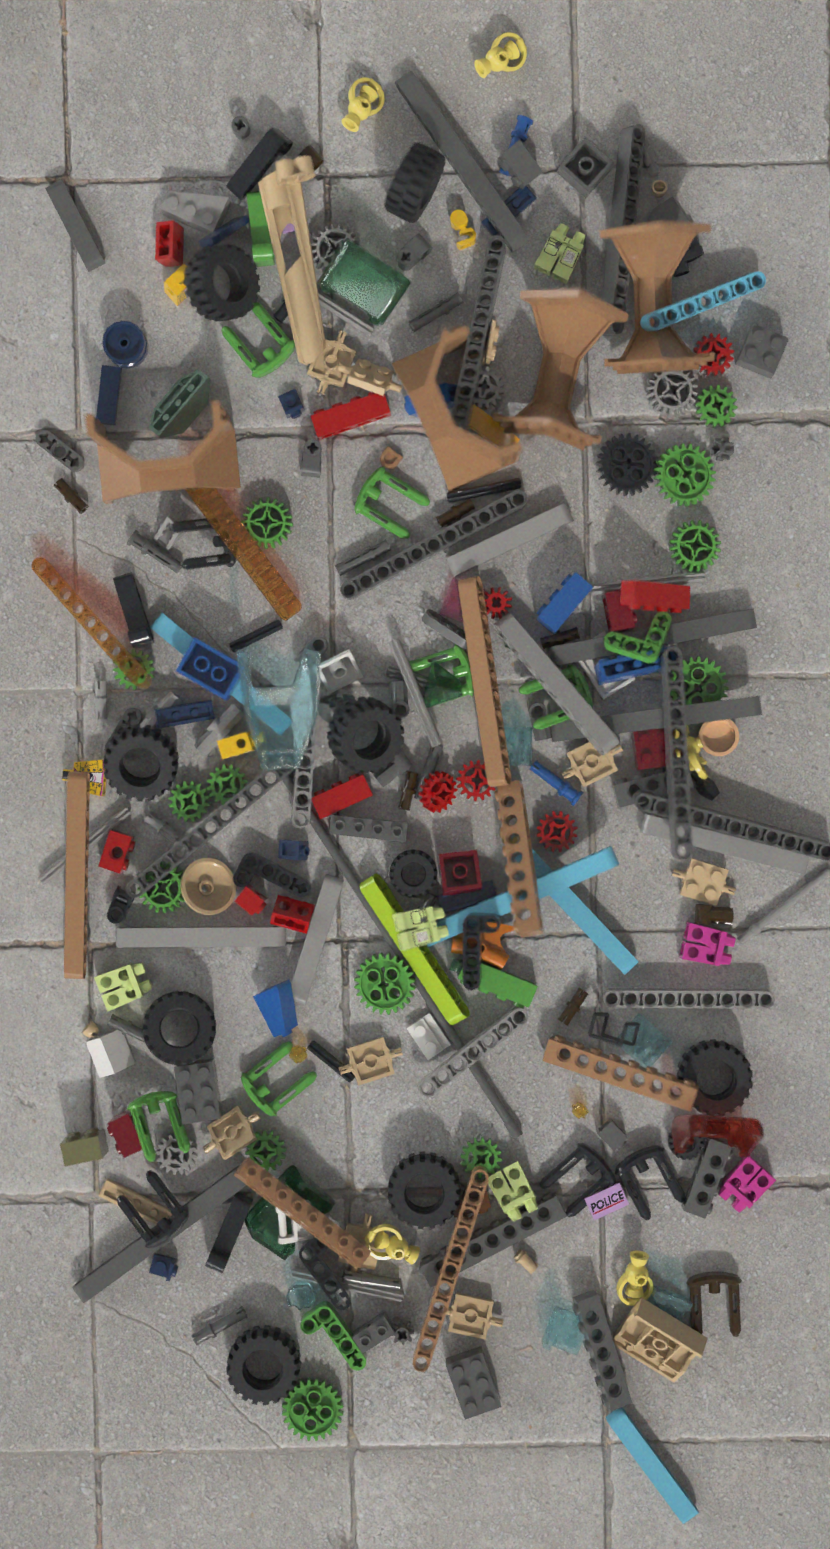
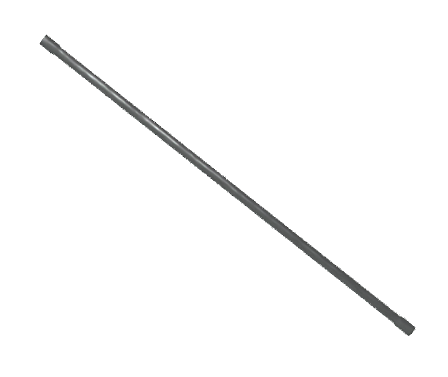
[259,735,523,1139]

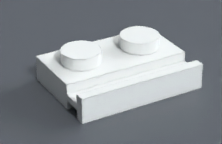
[407,1012,451,1060]

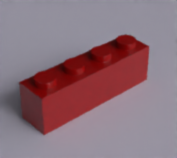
[310,392,391,440]
[621,580,690,613]

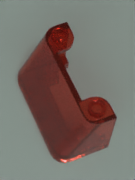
[671,1114,764,1157]

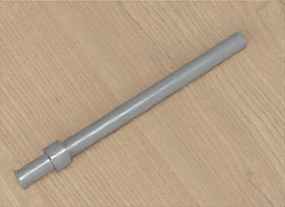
[737,868,830,944]

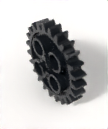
[595,433,659,497]

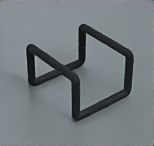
[588,1012,640,1046]

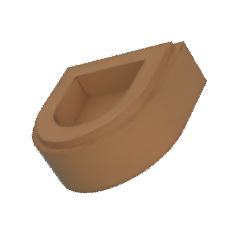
[380,446,403,470]

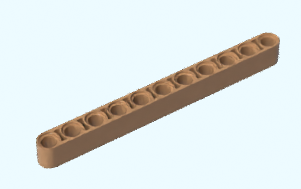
[458,576,512,787]
[64,771,90,979]
[413,1166,489,1372]

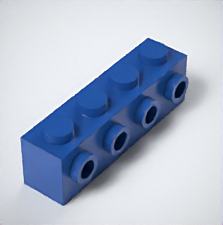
[594,645,675,685]

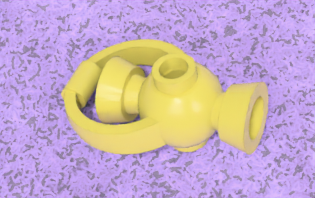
[474,32,527,78]
[341,77,385,132]
[672,725,708,779]
[364,1224,420,1265]
[616,1250,653,1306]

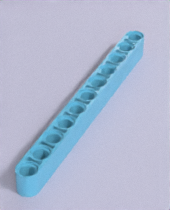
[427,846,619,947]

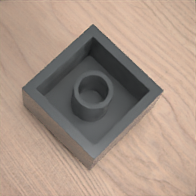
[557,137,614,198]
[735,324,789,379]

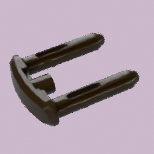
[686,1271,742,1337]

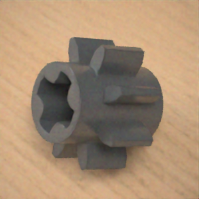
[710,437,734,461]
[392,1319,414,1346]

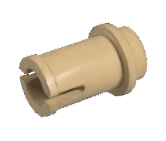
[514,1249,538,1274]

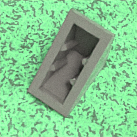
[153,515,186,553]

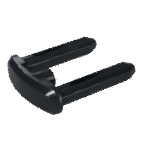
[170,514,238,570]
[540,1143,616,1217]
[615,1145,685,1220]
[117,1170,189,1249]

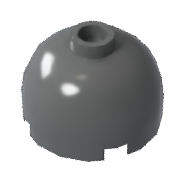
[317,694,355,723]

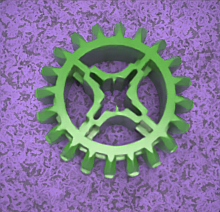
[241,497,293,549]
[669,520,721,572]
[137,861,185,913]

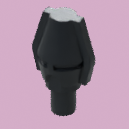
[690,771,720,801]

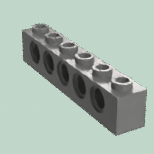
[572,1290,632,1411]

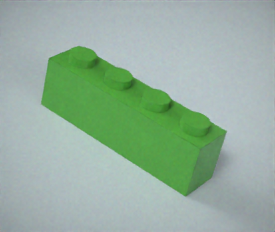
[457,957,538,1009]

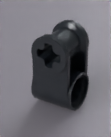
[107,885,136,924]

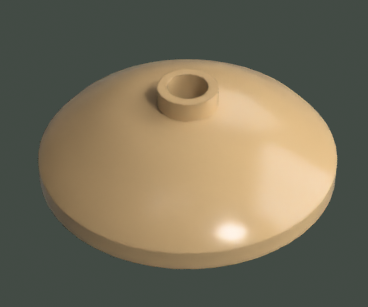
[180,858,236,915]

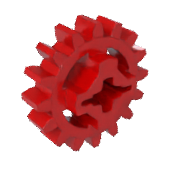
[692,333,735,376]
[456,760,496,801]
[418,771,458,813]
[536,811,578,852]

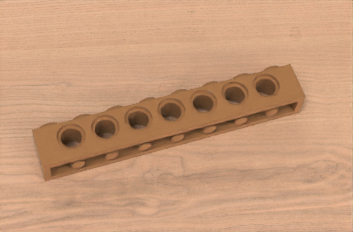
[495,780,544,938]
[542,1035,699,1112]
[234,1158,372,1268]

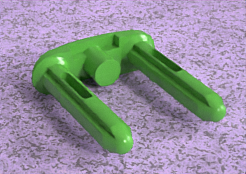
[221,302,295,378]
[354,467,430,539]
[409,644,474,708]
[519,664,593,729]
[241,1041,317,1116]
[127,1091,190,1162]

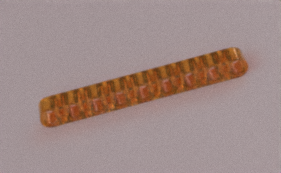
[185,488,302,621]
[31,557,152,689]

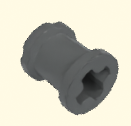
[231,116,250,139]

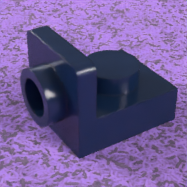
[278,389,305,419]
[278,839,310,860]
[149,1253,178,1282]

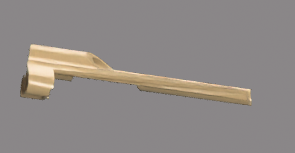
[258,156,326,366]

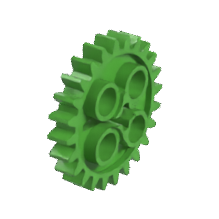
[653,443,716,507]
[669,656,729,705]
[354,952,416,1015]
[282,1377,344,1441]

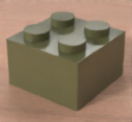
[60,1127,109,1167]

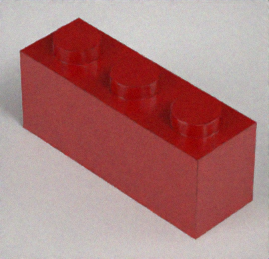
[311,772,373,819]

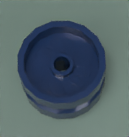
[102,321,148,369]

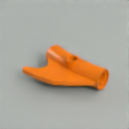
[451,922,514,970]

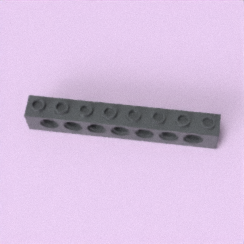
[420,1192,567,1287]

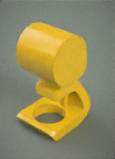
[450,210,476,250]

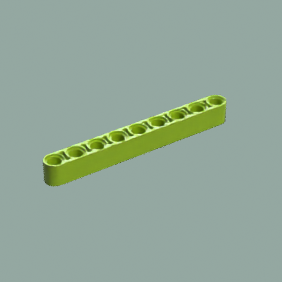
[359,873,470,1025]

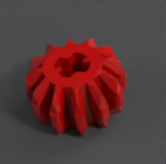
[484,587,512,619]

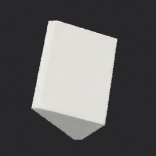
[315,649,363,694]
[86,1030,136,1078]

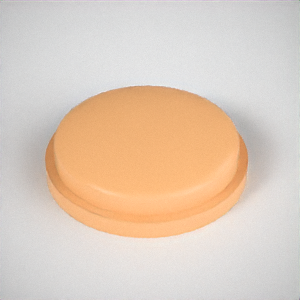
[698,719,739,756]

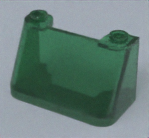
[317,240,411,326]
[244,1165,336,1261]

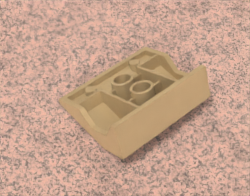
[612,1298,708,1382]

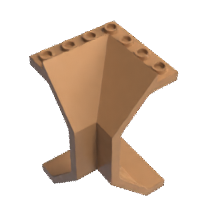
[600,222,715,374]
[492,289,629,451]
[392,325,522,492]
[85,401,241,504]

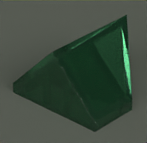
[424,660,463,708]

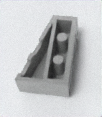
[160,191,231,235]

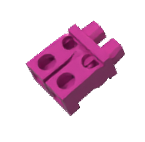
[679,921,736,966]
[718,1152,776,1213]

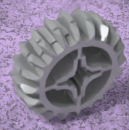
[311,224,362,277]
[646,370,698,418]

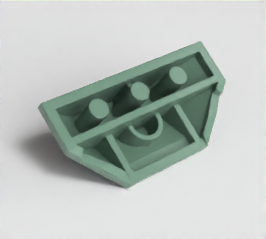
[148,369,211,438]

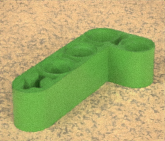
[247,191,275,267]
[300,1301,367,1371]

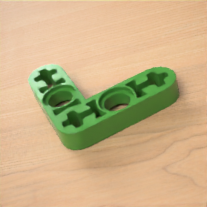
[604,612,672,663]

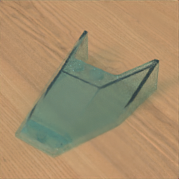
[236,648,320,770]

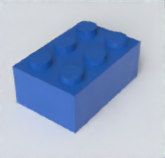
[536,572,593,634]
[175,637,247,701]

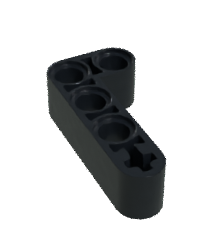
[226,128,293,200]
[113,572,154,649]
[233,852,311,897]
[463,913,501,991]
[205,1193,253,1274]
[299,1238,351,1311]

